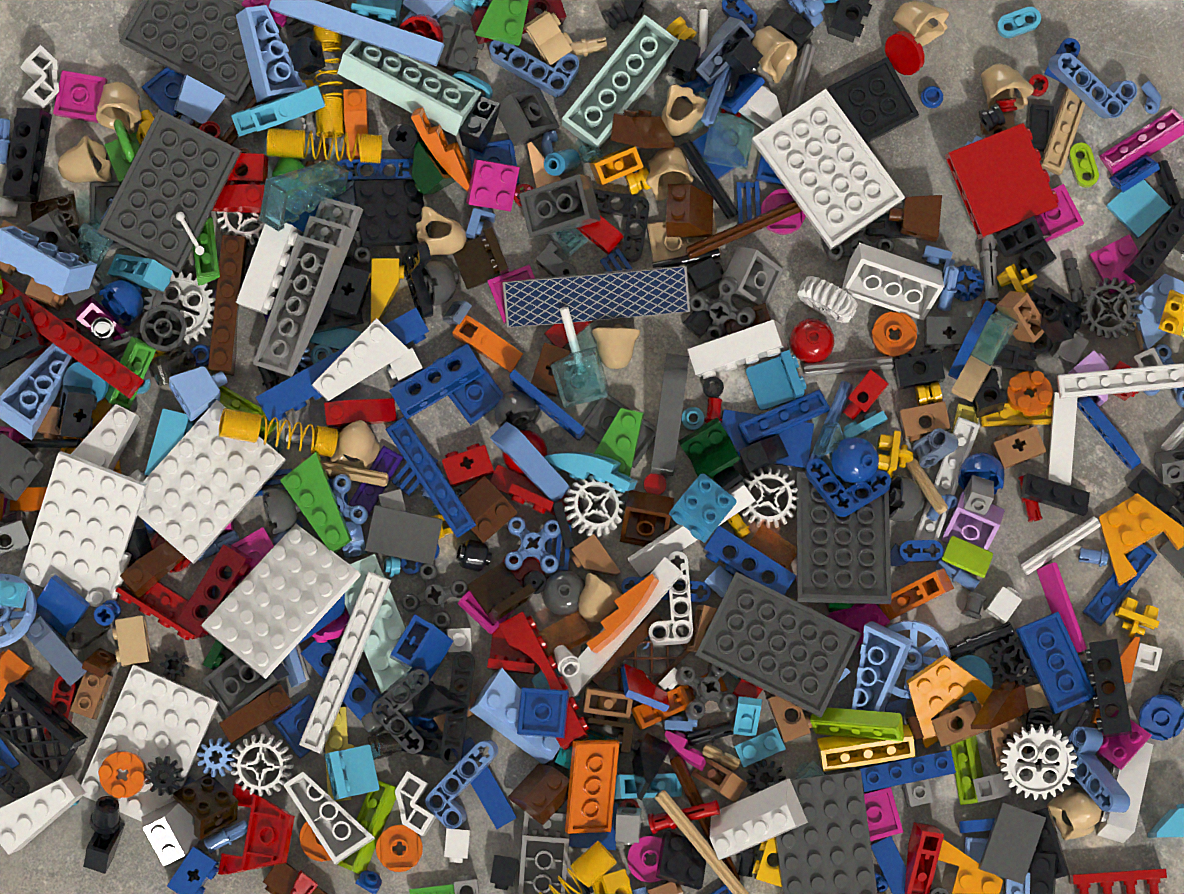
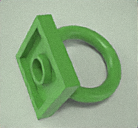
[104,119,141,185]

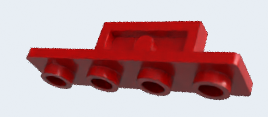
[490,465,580,523]
[115,581,198,641]

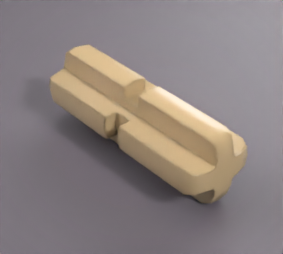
[702,743,741,770]

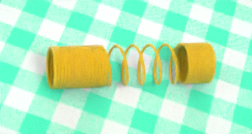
[313,25,345,138]
[267,128,382,164]
[219,408,338,458]
[539,841,617,894]

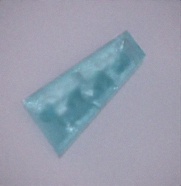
[259,160,349,232]

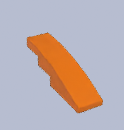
[411,107,471,191]
[587,574,659,654]
[1090,637,1140,725]
[631,674,728,731]

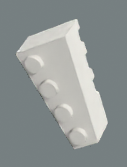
[236,217,304,315]
[311,318,410,401]
[687,319,789,379]
[71,404,141,471]
[1097,742,1154,843]
[283,772,375,865]
[0,775,86,855]

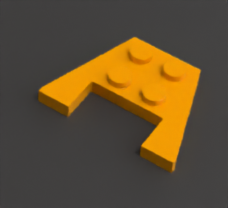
[1098,493,1184,586]
[906,655,994,748]
[938,840,1003,894]

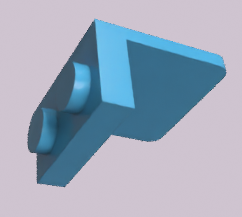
[746,350,807,411]
[669,474,737,543]

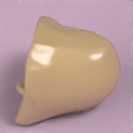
[893,1,949,47]
[751,25,797,83]
[981,64,1034,109]
[96,82,141,134]
[662,84,707,136]
[58,135,112,183]
[646,147,694,201]
[416,206,466,257]
[592,323,640,369]
[330,420,380,470]
[578,572,623,623]
[1046,788,1102,840]

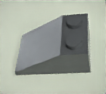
[519,174,601,238]
[203,654,290,717]

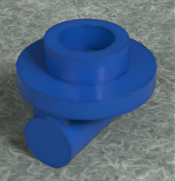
[355,870,382,894]

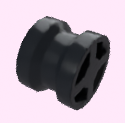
[601,1,628,30]
[978,104,1006,132]

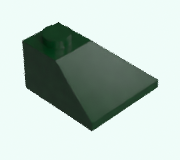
[411,141,456,195]

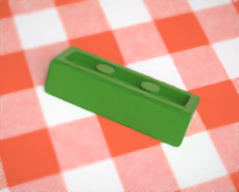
[193,217,220,286]
[105,337,156,409]

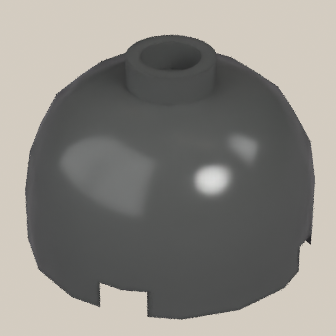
[422,260,459,306]
[140,305,187,352]
[495,391,542,431]
[889,475,924,522]
[262,487,301,534]
[542,571,585,616]

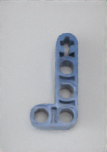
[489,40,579,98]
[1048,53,1137,119]
[490,421,571,504]
[1066,726,1130,813]
[425,740,498,829]

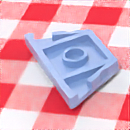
[1136,274,1184,351]

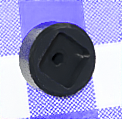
[1029,332,1053,354]
[522,570,546,594]

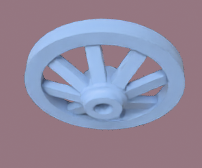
[0,574,37,648]
[887,620,951,699]

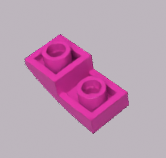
[664,730,706,771]

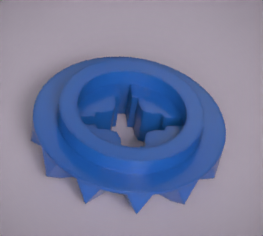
[954,265,984,301]

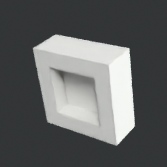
[1134,643,1162,672]
[658,667,678,691]

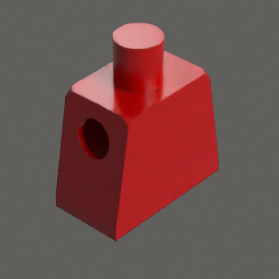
[843,369,889,420]

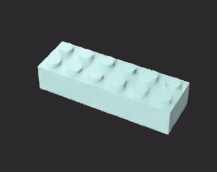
[562,15,679,152]
[337,39,481,136]
[345,554,423,698]

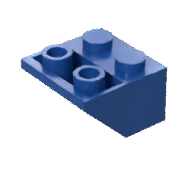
[390,614,454,681]

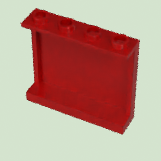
[944,123,1059,240]

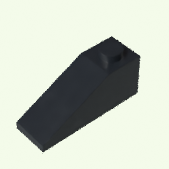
[632,733,671,801]

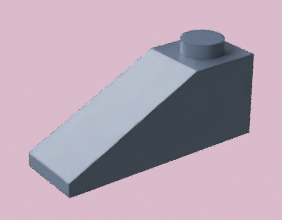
[694,17,755,84]
[25,616,87,686]

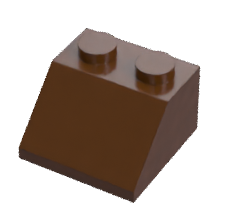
[611,109,675,148]
[666,184,714,238]
[459,475,518,543]
[620,490,674,547]
[508,763,569,825]

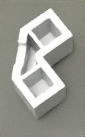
[20,45,59,110]
[395,771,436,836]

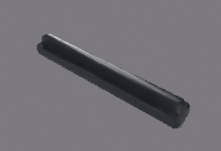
[680,140,738,220]

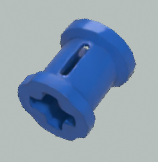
[94,600,121,626]

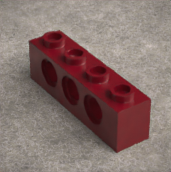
[470,0,567,44]
[176,544,252,638]

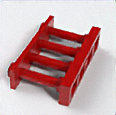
[1069,868,1167,894]

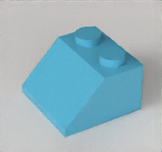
[1148,804,1184,838]

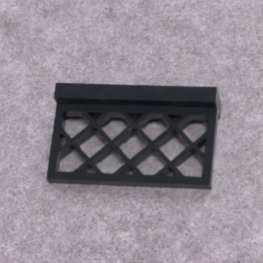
[0,296,47,370]
[0,678,88,782]

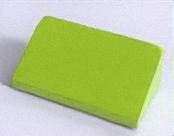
[942,536,993,578]

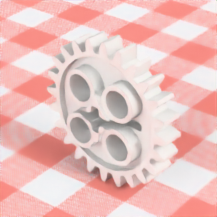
[143,272,216,346]
[1000,724,1077,800]

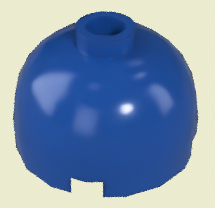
[99,280,144,326]
[832,437,879,483]
[958,453,1005,494]

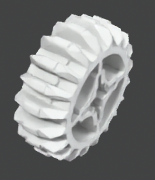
[217,193,278,245]
[797,276,858,323]
[742,467,799,530]
[563,475,625,537]
[230,733,294,797]

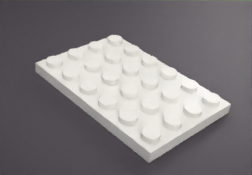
[751,89,905,250]
[138,400,286,564]
[19,451,147,608]
[201,524,361,679]
[81,665,219,822]

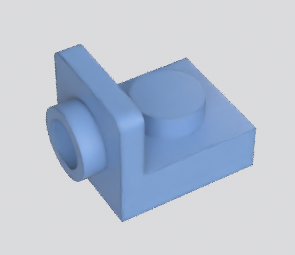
[466,207,496,240]
[922,245,955,277]
[664,716,697,732]

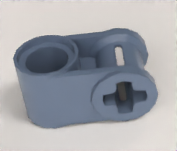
[912,428,958,468]

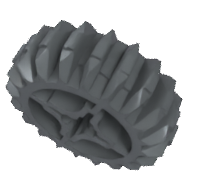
[1081,277,1143,339]

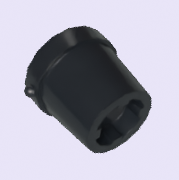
[90,796,121,835]

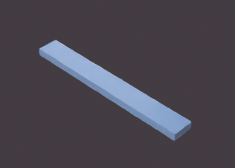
[268,0,445,66]

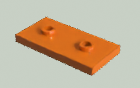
[565,740,619,834]

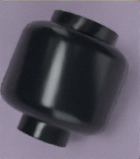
[456,539,492,572]

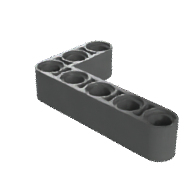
[651,353,689,476]

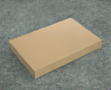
[647,213,721,263]

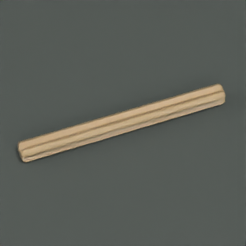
[655,790,749,894]

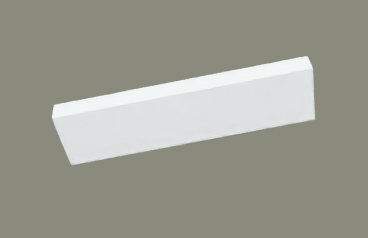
[1047,392,1078,485]

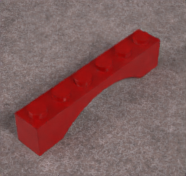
[498,611,590,750]

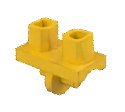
[997,263,1038,293]
[1158,289,1184,336]
[877,430,913,478]
[1114,597,1160,638]

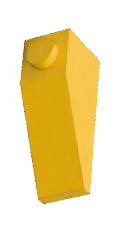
[371,258,405,323]

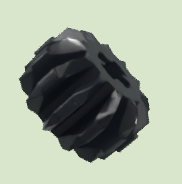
[1025,708,1052,732]
[144,756,184,796]
[746,760,786,792]

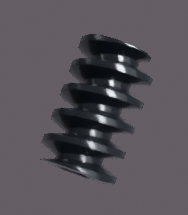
[388,123,423,159]

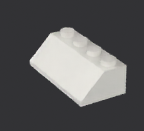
[842,243,944,321]
[710,778,808,860]

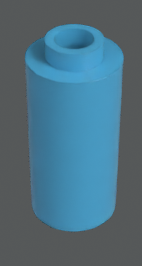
[544,149,581,176]

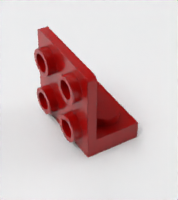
[487,627,539,675]

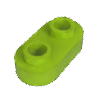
[1068,142,1099,188]

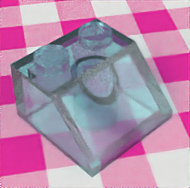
[703,112,755,169]
[551,346,609,408]

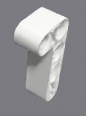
[649,551,693,646]

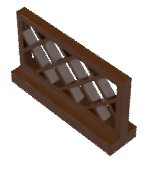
[591,610,690,709]

